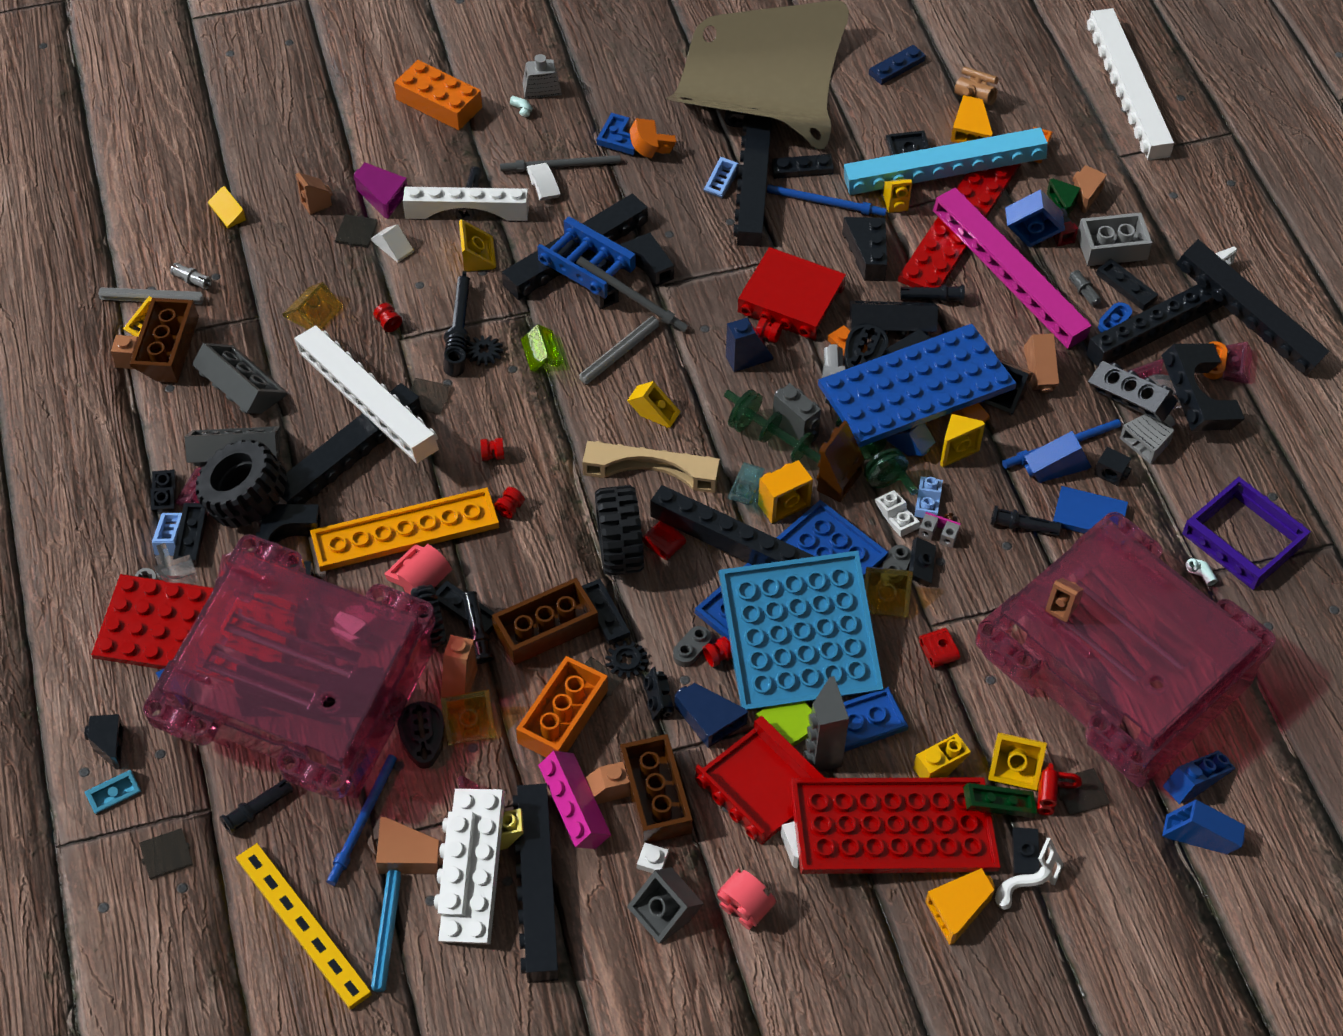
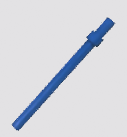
[767,185,887,216]
[1002,419,1121,469]
[326,755,397,886]

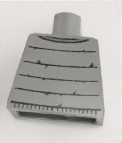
[523,54,562,99]
[1120,415,1175,464]

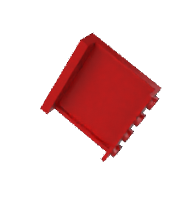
[738,247,846,340]
[695,715,825,845]

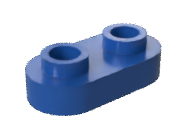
[1098,302,1132,333]

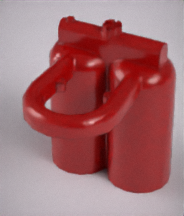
[1037,763,1082,816]

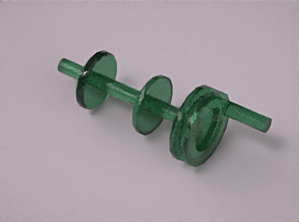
[724,389,821,463]
[835,417,919,495]

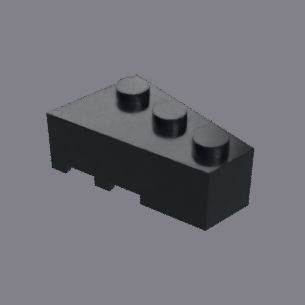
[842,217,887,281]

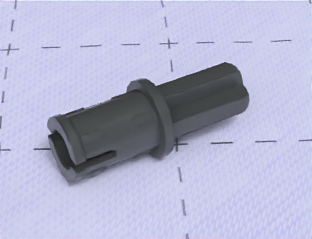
[1069,270,1101,306]

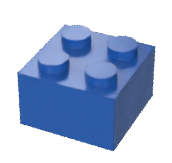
[1005,189,1065,248]

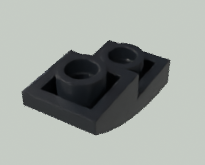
[151,469,176,511]

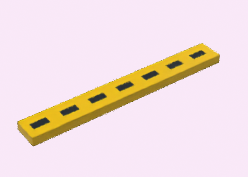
[236,843,372,1010]

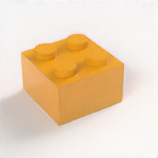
[758,460,813,523]

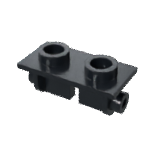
[643,667,674,720]

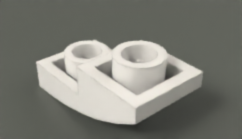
[527,163,560,201]
[875,490,920,537]

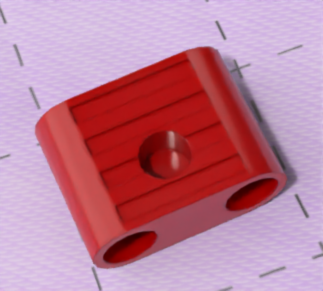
[642,521,686,560]
[918,628,960,668]

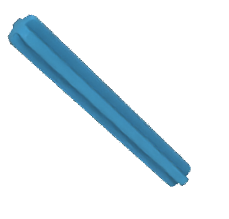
[371,870,401,992]

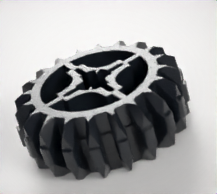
[411,584,446,648]

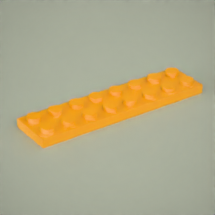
[310,487,499,572]

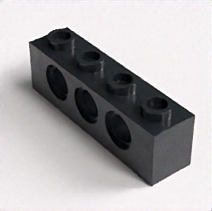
[1088,361,1178,423]

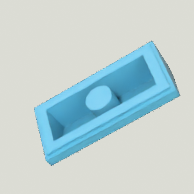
[84,769,141,814]

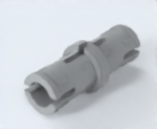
[170,262,212,290]

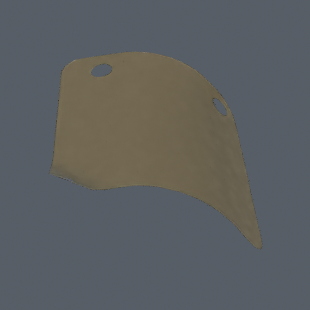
[666,0,849,149]

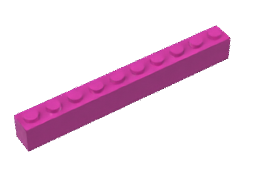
[933,187,1092,349]

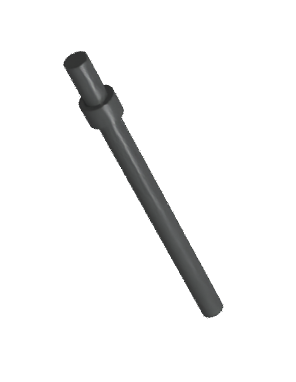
[500,155,620,172]
[576,256,688,332]

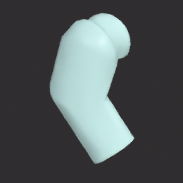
[510,96,533,117]
[1186,558,1218,586]

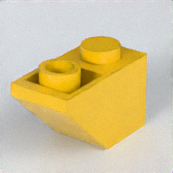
[883,179,912,213]
[913,733,971,778]

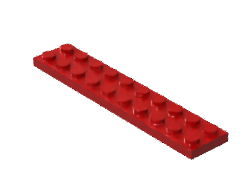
[898,163,1021,287]

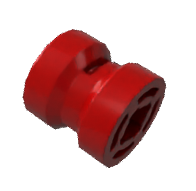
[373,302,402,332]
[756,317,783,344]
[480,438,504,461]
[494,487,525,518]
[702,636,733,667]

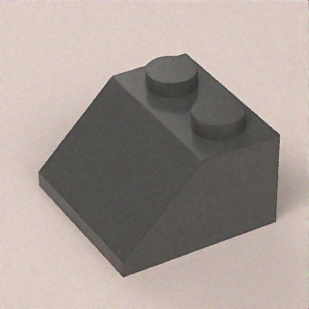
[627,867,704,944]

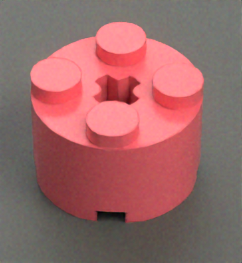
[717,868,776,930]

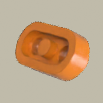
[1203,341,1228,379]

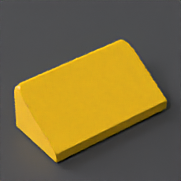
[208,186,246,229]

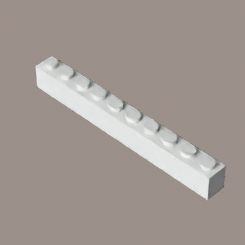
[1087,8,1174,160]
[294,325,439,464]

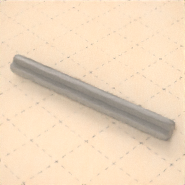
[99,287,204,304]
[579,316,659,384]

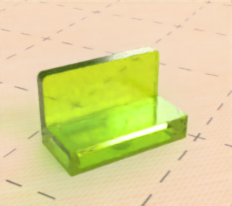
[521,324,563,372]

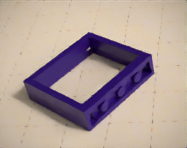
[1182,477,1311,590]

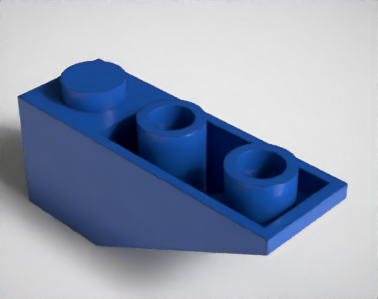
[1163,750,1235,804]

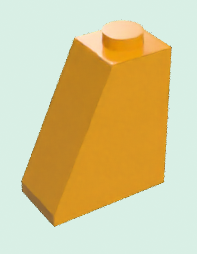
[950,95,993,143]
[925,868,995,945]

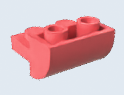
[384,544,452,595]

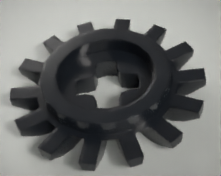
[466,335,504,366]
[605,641,648,679]

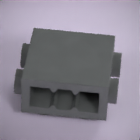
[772,383,821,448]

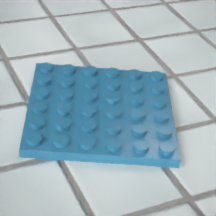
[718,551,883,711]

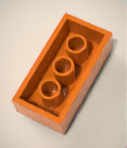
[394,60,482,131]
[516,656,608,757]

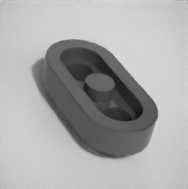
[880,545,911,587]
[673,626,711,667]

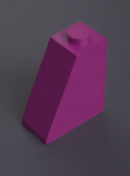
[354,162,408,219]

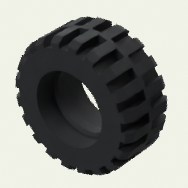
[196,439,287,528]
[595,485,644,576]

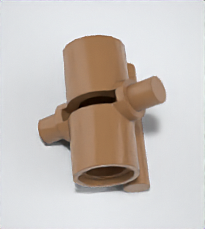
[955,67,999,105]

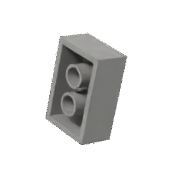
[1077,212,1152,266]

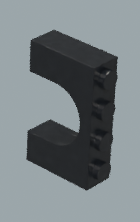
[576,233,674,310]
[1161,343,1245,431]
[250,504,321,593]

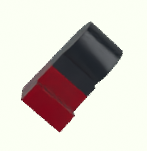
[1053,208,1078,246]

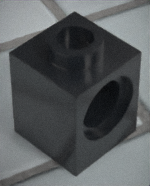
[1094,447,1132,486]

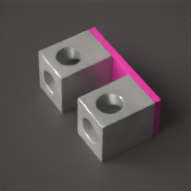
[918,512,961,548]

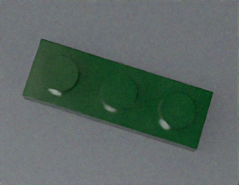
[963,783,1037,818]

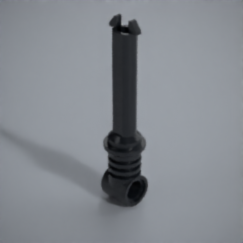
[443,271,471,377]

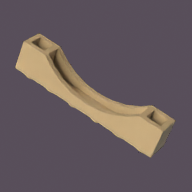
[582,441,720,493]

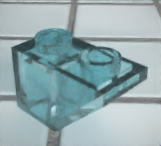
[728,462,765,505]

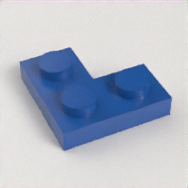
[597,113,636,155]

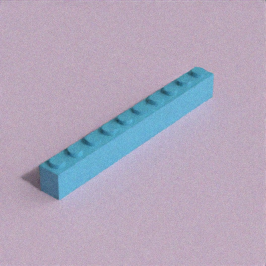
[844,127,1048,195]

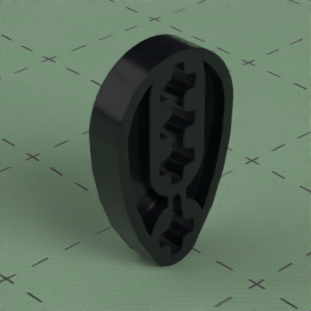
[844,324,888,369]
[397,701,445,769]

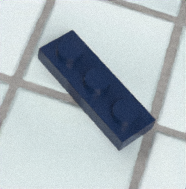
[869,45,926,85]

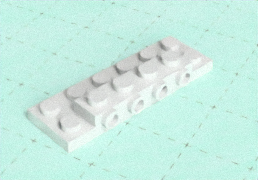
[434,789,506,944]

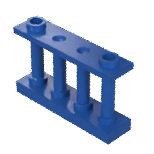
[537,216,636,299]

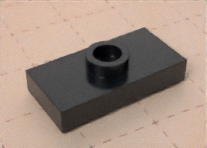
[908,537,936,587]
[1012,827,1040,877]

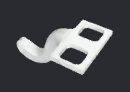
[995,838,1064,910]

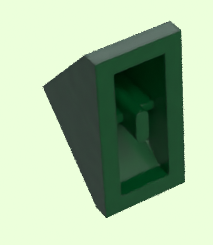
[1047,178,1080,218]

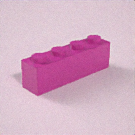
[538,751,611,849]

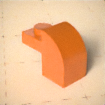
[630,118,676,158]

